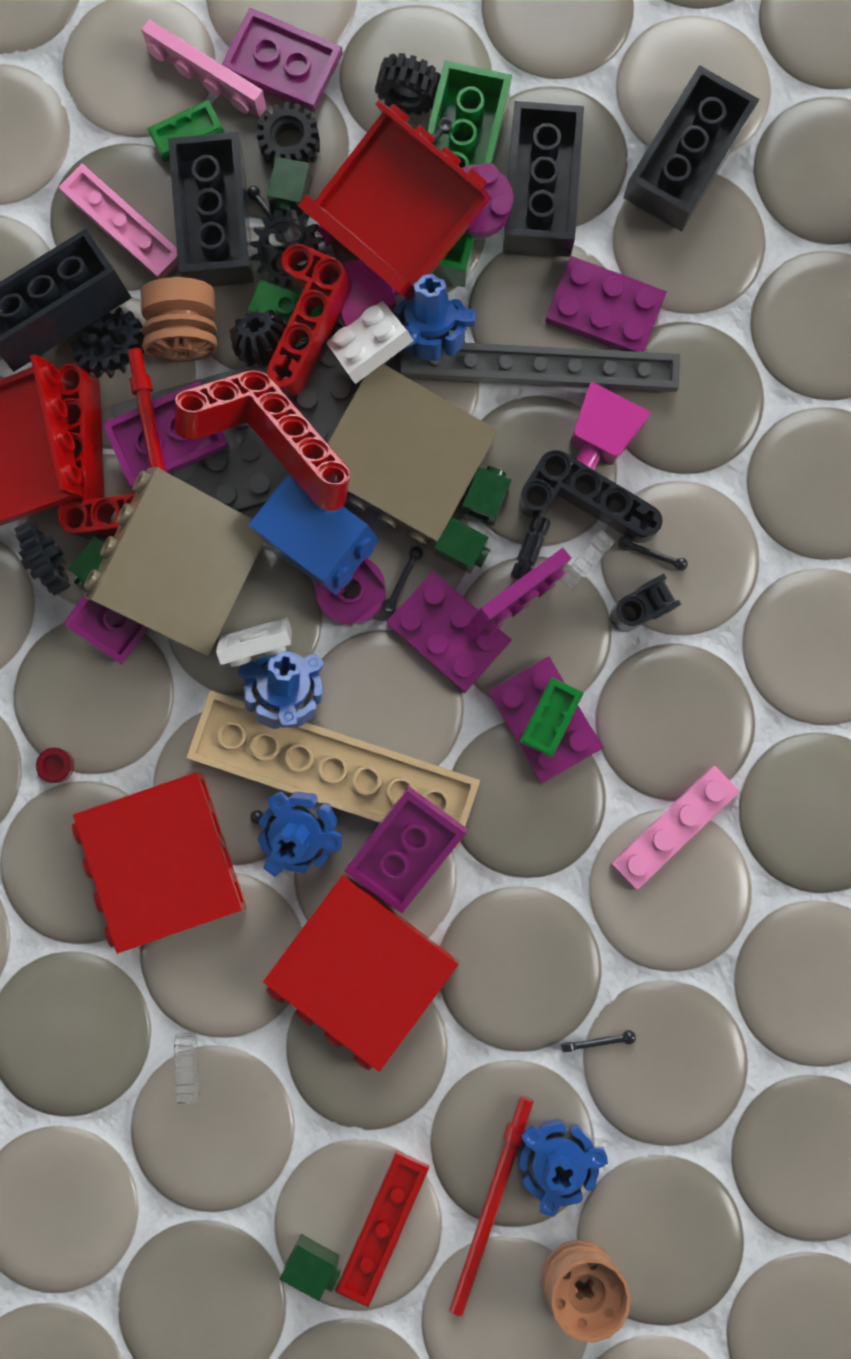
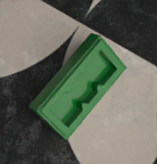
[147,99,225,163]
[248,279,324,325]
[519,677,584,758]

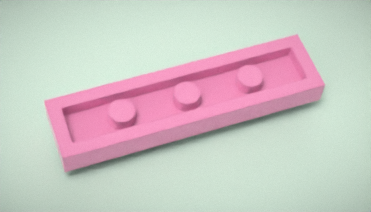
[141,19,266,118]
[58,163,178,279]
[611,765,740,890]

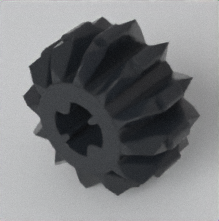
[229,308,287,368]

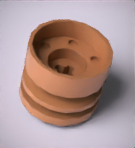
[140,277,218,362]
[541,1239,631,1343]

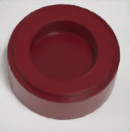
[36,747,74,783]

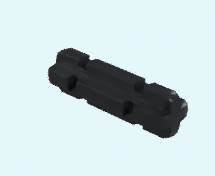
[511,515,551,581]

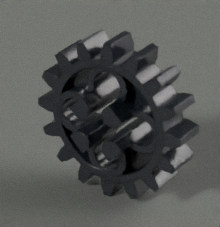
[250,209,326,288]
[70,307,145,378]
[14,519,71,596]

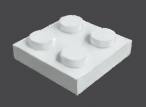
[326,301,414,384]
[216,617,292,667]

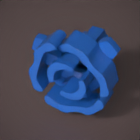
[394,274,476,361]
[238,651,324,729]
[258,791,342,877]
[518,1119,608,1217]

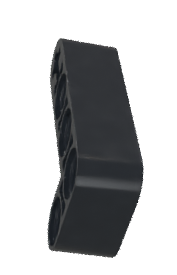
[519,450,663,543]

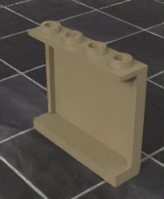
[328,364,498,546]
[84,467,264,656]

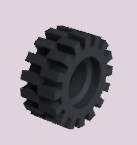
[375,53,440,115]
[256,102,320,169]

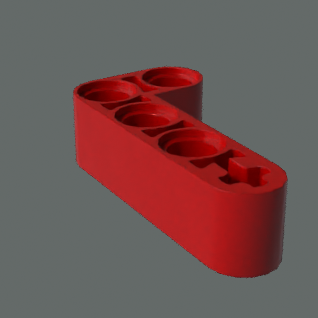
[267,244,352,396]

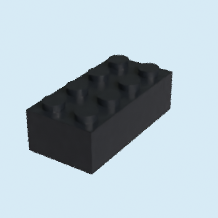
[623,65,760,232]
[503,101,584,257]
[168,132,255,286]
[0,228,132,372]

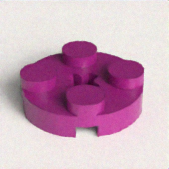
[462,163,513,239]
[316,558,386,627]

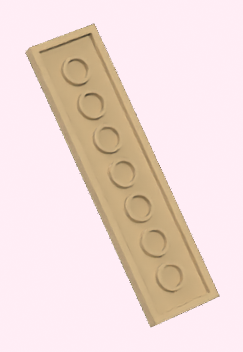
[186,691,480,849]

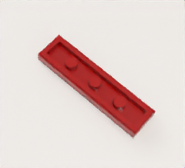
[335,1150,429,1308]

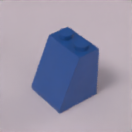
[248,473,379,595]

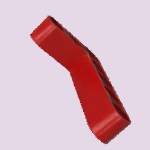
[58,364,135,539]
[174,370,350,511]

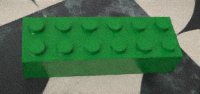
[427,60,512,287]

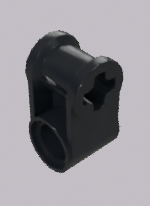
[610,574,682,632]

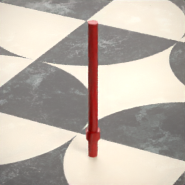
[127,348,166,472]
[449,1096,534,1316]

